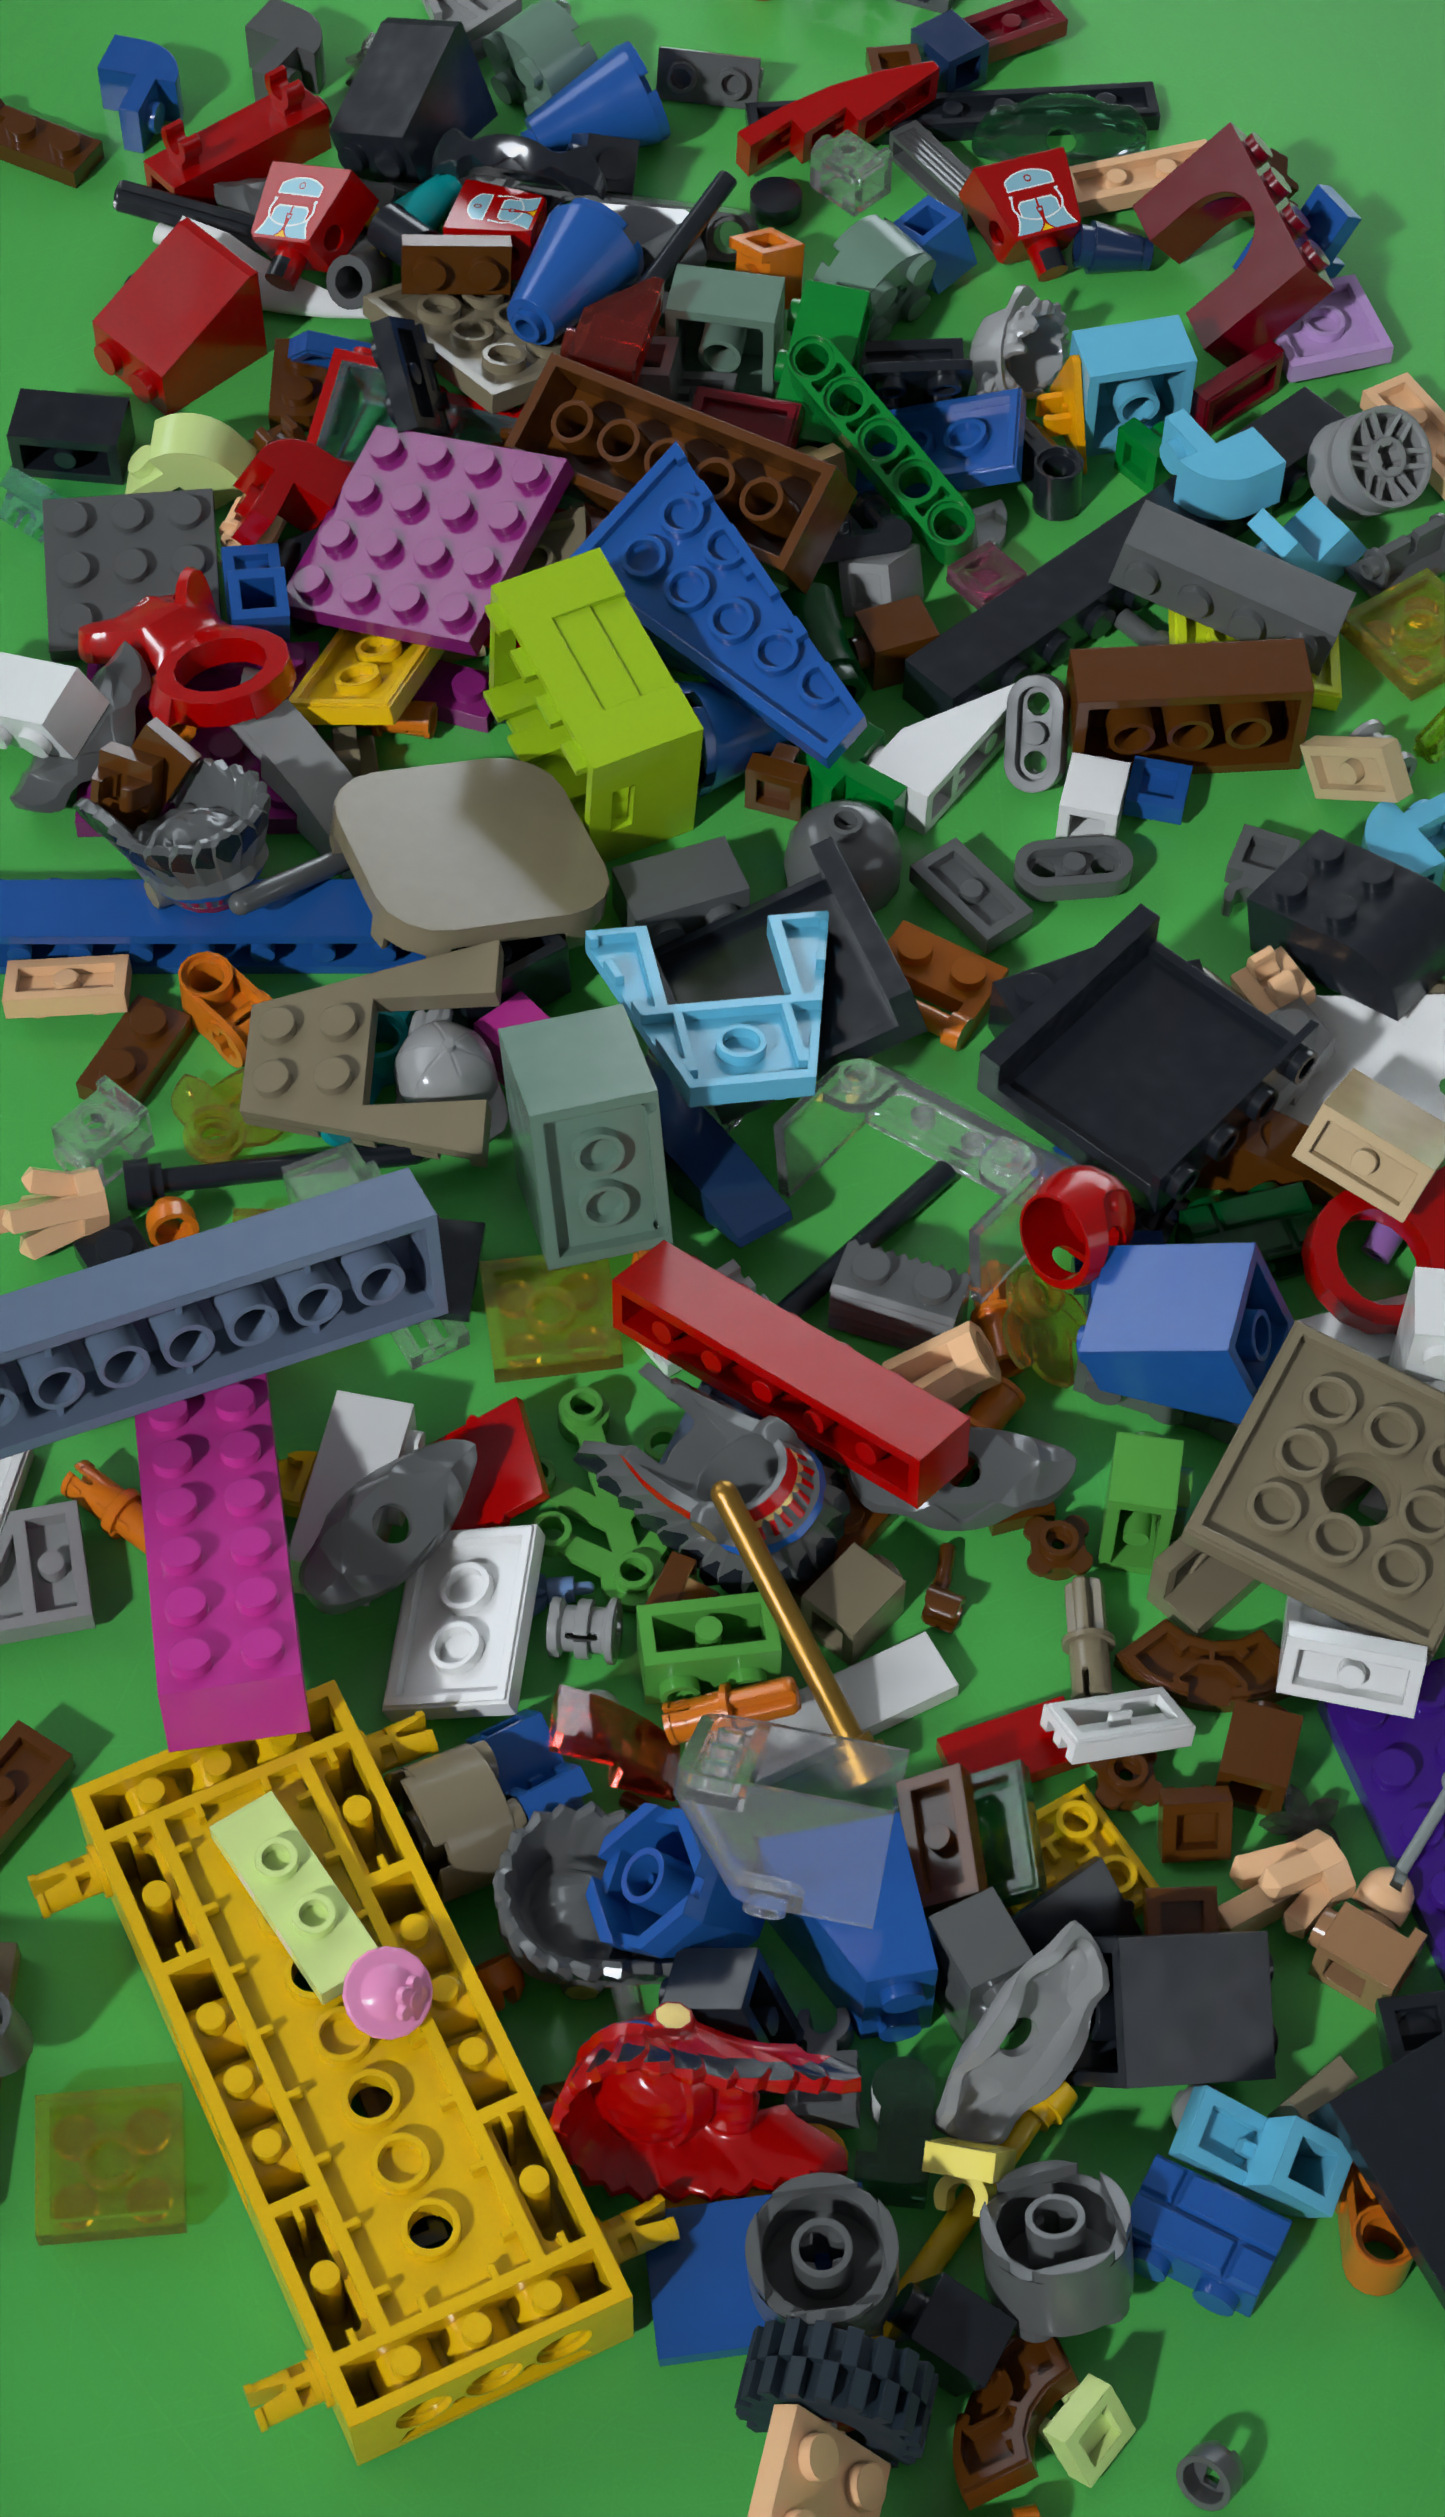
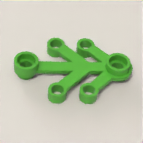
[533,1387,676,1613]

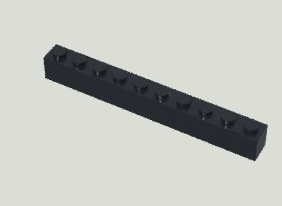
[902,387,1346,718]

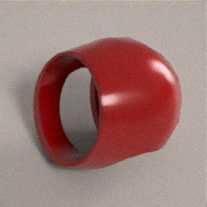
[1019,1165,1136,1290]

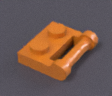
[887,920,1009,1052]

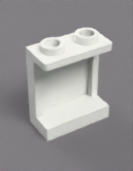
[1276,1595,1428,1719]

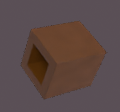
[848,595,940,691]
[1215,1699,1304,1819]

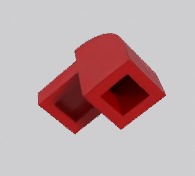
[231,439,352,545]

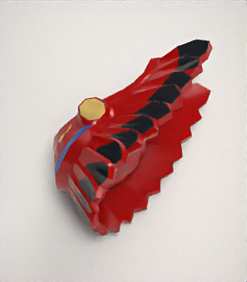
[549,2002,861,2204]

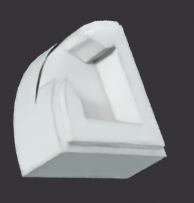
[951,499,1007,567]

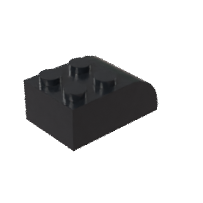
[1247,829,1445,1021]

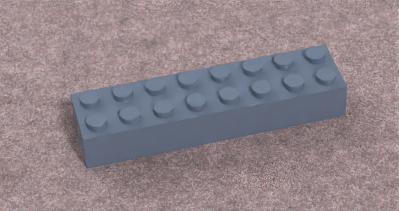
[0,1167,449,1460]

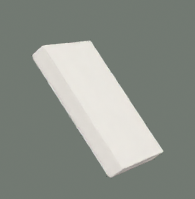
[382,1524,546,1722]

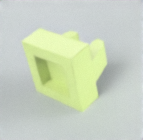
[1038,2373,1136,2488]

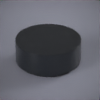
[750,177,802,227]

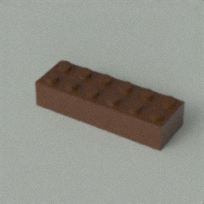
[503,353,858,595]

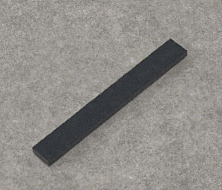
[745,81,1160,148]

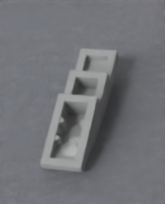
[228,699,354,879]

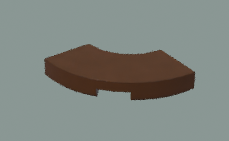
[1113,1618,1291,1713]
[953,2333,1080,2511]

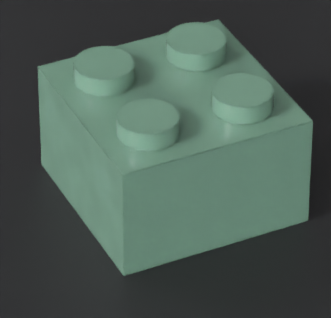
[665,263,785,399]

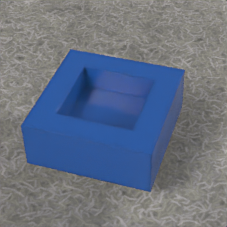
[1123,756,1193,825]

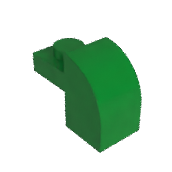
[806,721,907,833]

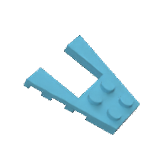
[585,910,829,1107]

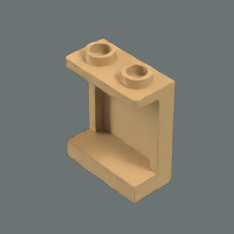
[1292,1068,1445,1223]

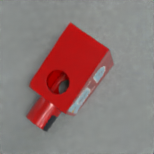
[958,147,1081,282]
[251,161,379,292]
[443,179,547,280]

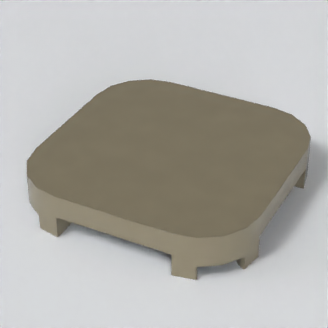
[329,758,610,959]

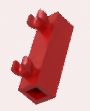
[143,65,332,206]

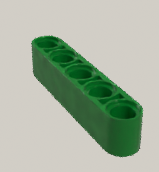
[787,333,978,566]

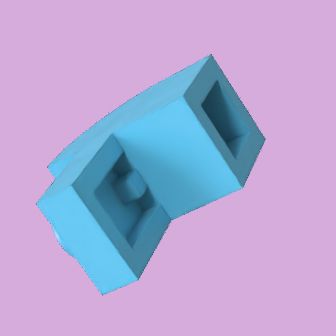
[1159,408,1286,521]
[1247,495,1368,583]
[1361,792,1445,887]
[1168,2085,1353,2218]

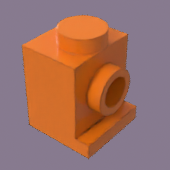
[729,227,805,310]

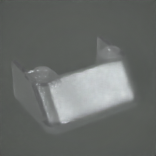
[773,1058,1078,1304]
[673,1714,910,1929]

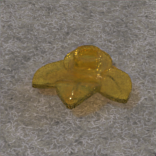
[171,1067,285,1163]
[1002,1264,1088,1388]

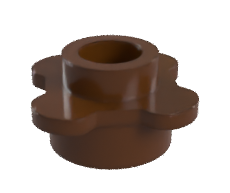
[1023,1515,1093,1581]
[1089,1752,1163,1812]

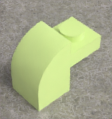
[125,413,257,510]

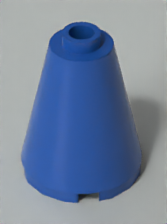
[520,41,671,152]
[507,197,644,345]
[675,681,796,798]

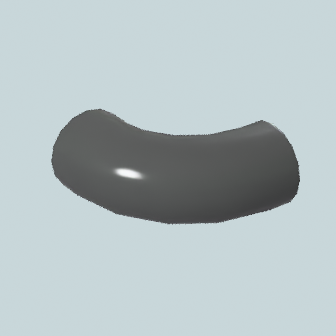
[326,227,393,310]

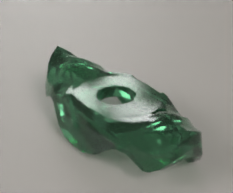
[971,93,1150,166]

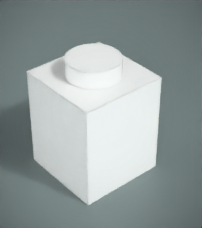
[1055,752,1130,839]

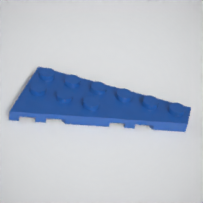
[569,441,867,769]

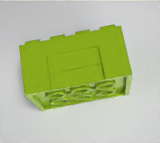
[483,547,704,863]

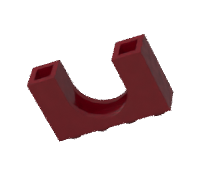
[1133,122,1335,368]

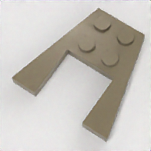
[240,940,504,1167]

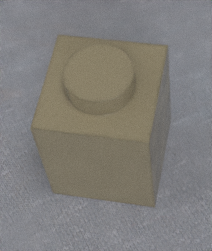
[801,1542,906,1666]

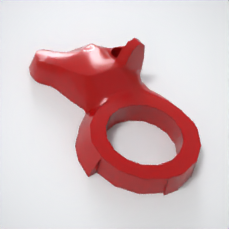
[77,567,297,728]
[1301,1165,1445,1335]

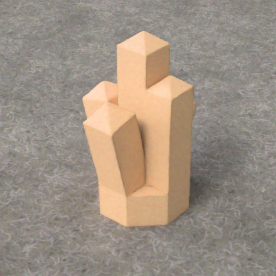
[0,1166,110,1260]
[882,1320,1001,1410]
[1218,1829,1356,1939]

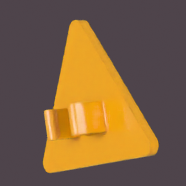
[1035,354,1087,475]

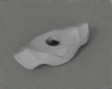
[933,1920,1110,2145]

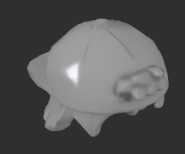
[969,284,1070,400]
[393,1009,509,1142]

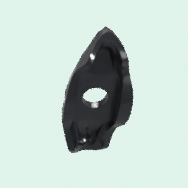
[431,128,607,201]

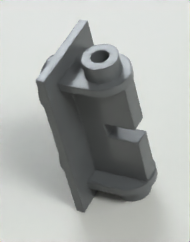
[656,46,764,109]
[1344,512,1445,606]

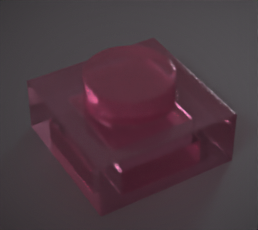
[946,541,1027,610]

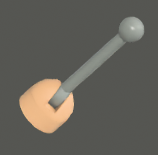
[1351,1772,1445,1928]

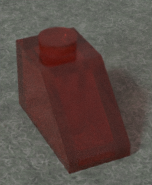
[560,276,664,386]

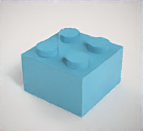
[1069,315,1198,457]

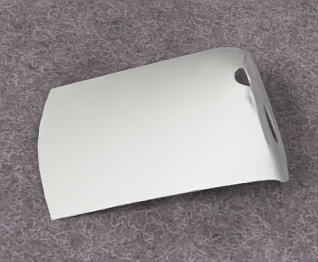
[1283,994,1445,1126]

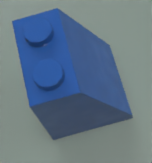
[1076,1242,1294,1424]
[757,1812,938,2042]

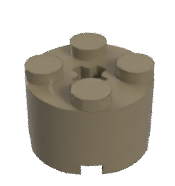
[383,1740,528,1904]

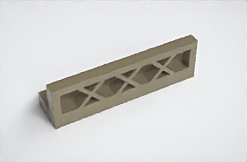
[1147,1476,1373,1637]

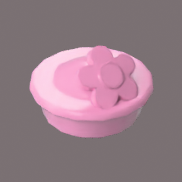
[342,1946,433,2040]

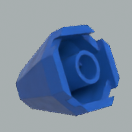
[585,1803,768,1958]

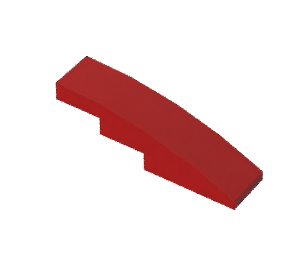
[736,61,940,177]

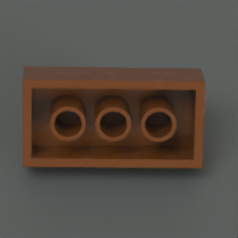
[1065,638,1315,778]

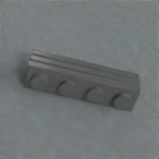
[888,120,976,230]

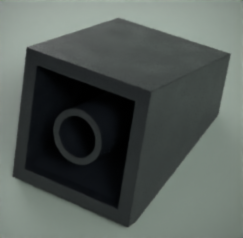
[329,17,498,184]
[1044,1931,1278,2089]

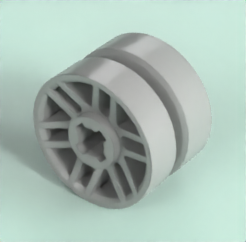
[1307,405,1432,521]

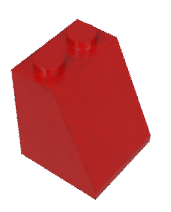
[92,217,268,416]

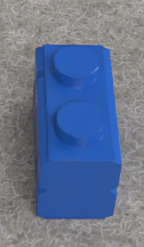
[1130,2154,1293,2318]

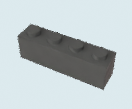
[1108,500,1356,676]

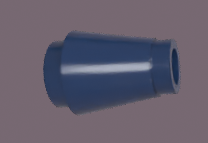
[1072,220,1154,274]

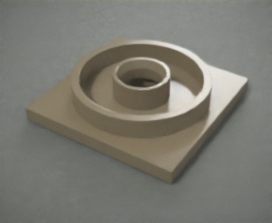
[1179,1320,1445,1666]

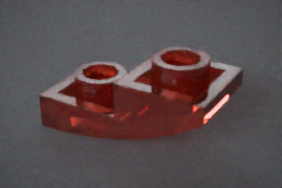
[549,1684,680,1802]

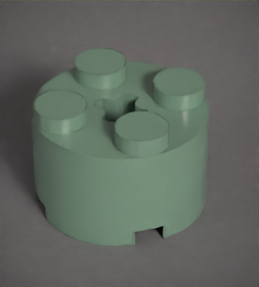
[482,0,598,116]
[813,214,937,341]

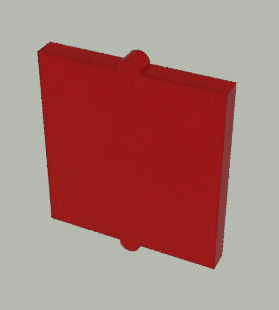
[430,1397,550,1530]

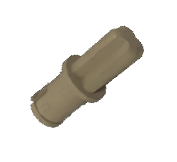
[1061,1575,1116,1700]

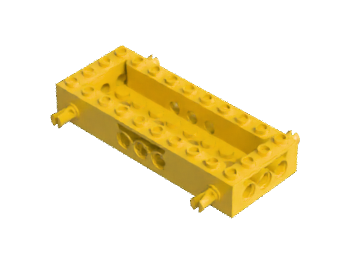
[27,1679,680,2466]

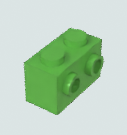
[1097,1431,1194,1575]
[636,1592,782,1705]

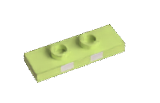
[209,1790,378,2005]

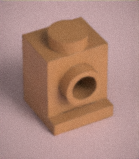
[1307,1901,1427,2014]

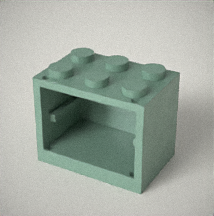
[498,1004,673,1271]

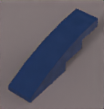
[645,1056,793,1248]

